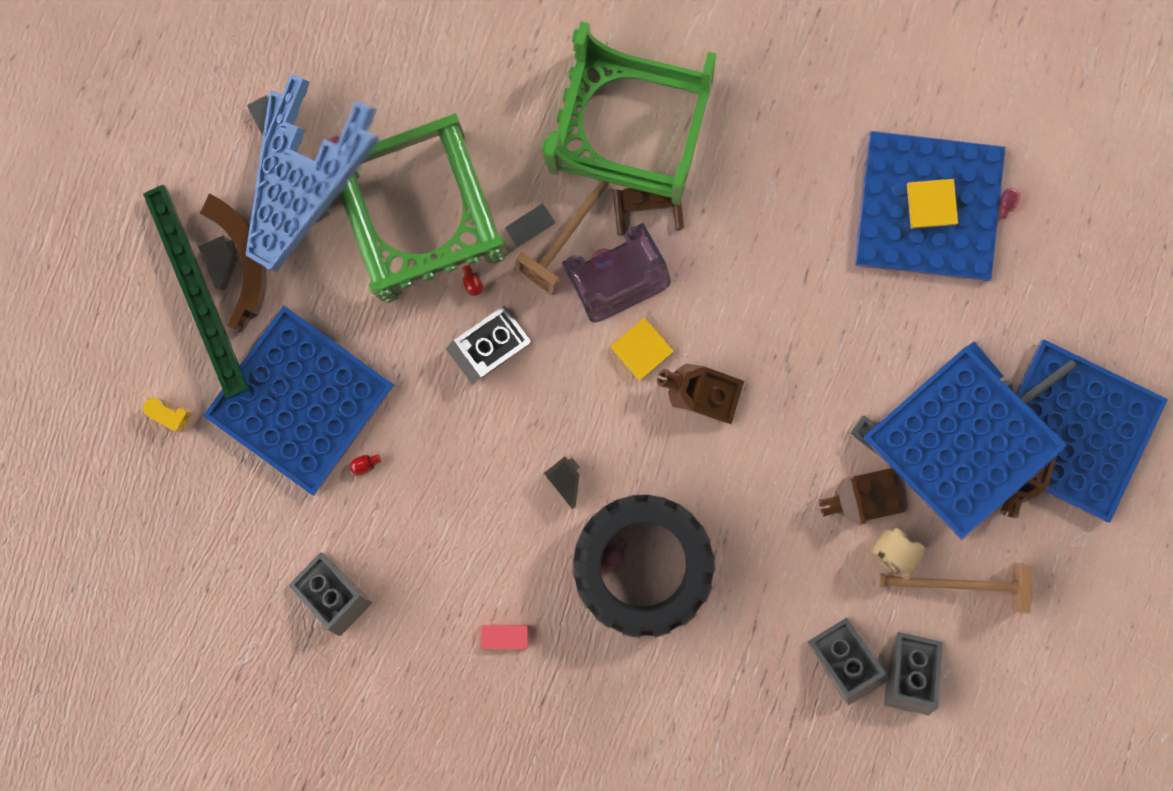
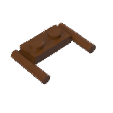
[613,188,684,236]

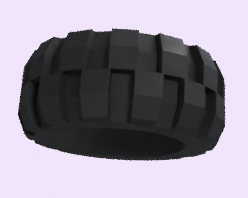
[573,494,715,638]

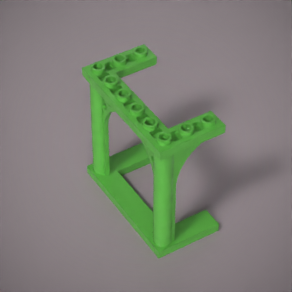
[542,21,717,205]
[339,113,508,303]

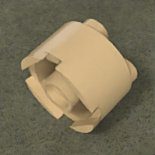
[870,528,926,579]

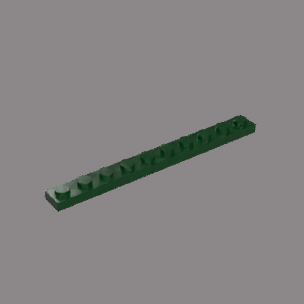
[143,185,250,399]

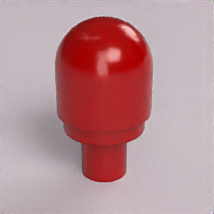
[462,265,483,296]
[350,454,382,476]

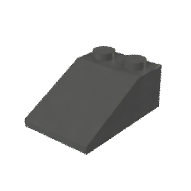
[445,306,531,385]
[289,552,372,636]
[808,618,887,706]
[884,632,942,716]

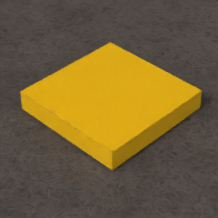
[907,179,958,229]
[610,317,674,381]

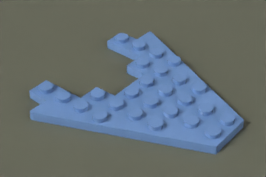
[246,74,380,272]

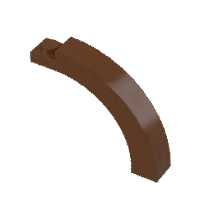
[199,194,267,332]

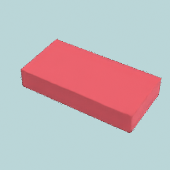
[482,625,528,649]

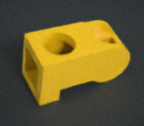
[143,398,192,432]

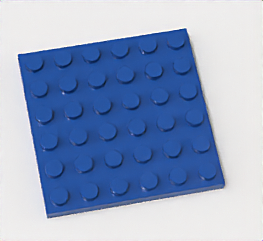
[855,131,1005,281]
[203,305,394,496]
[1016,339,1168,523]
[864,346,1067,540]

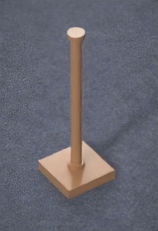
[515,181,609,295]
[880,563,1032,613]

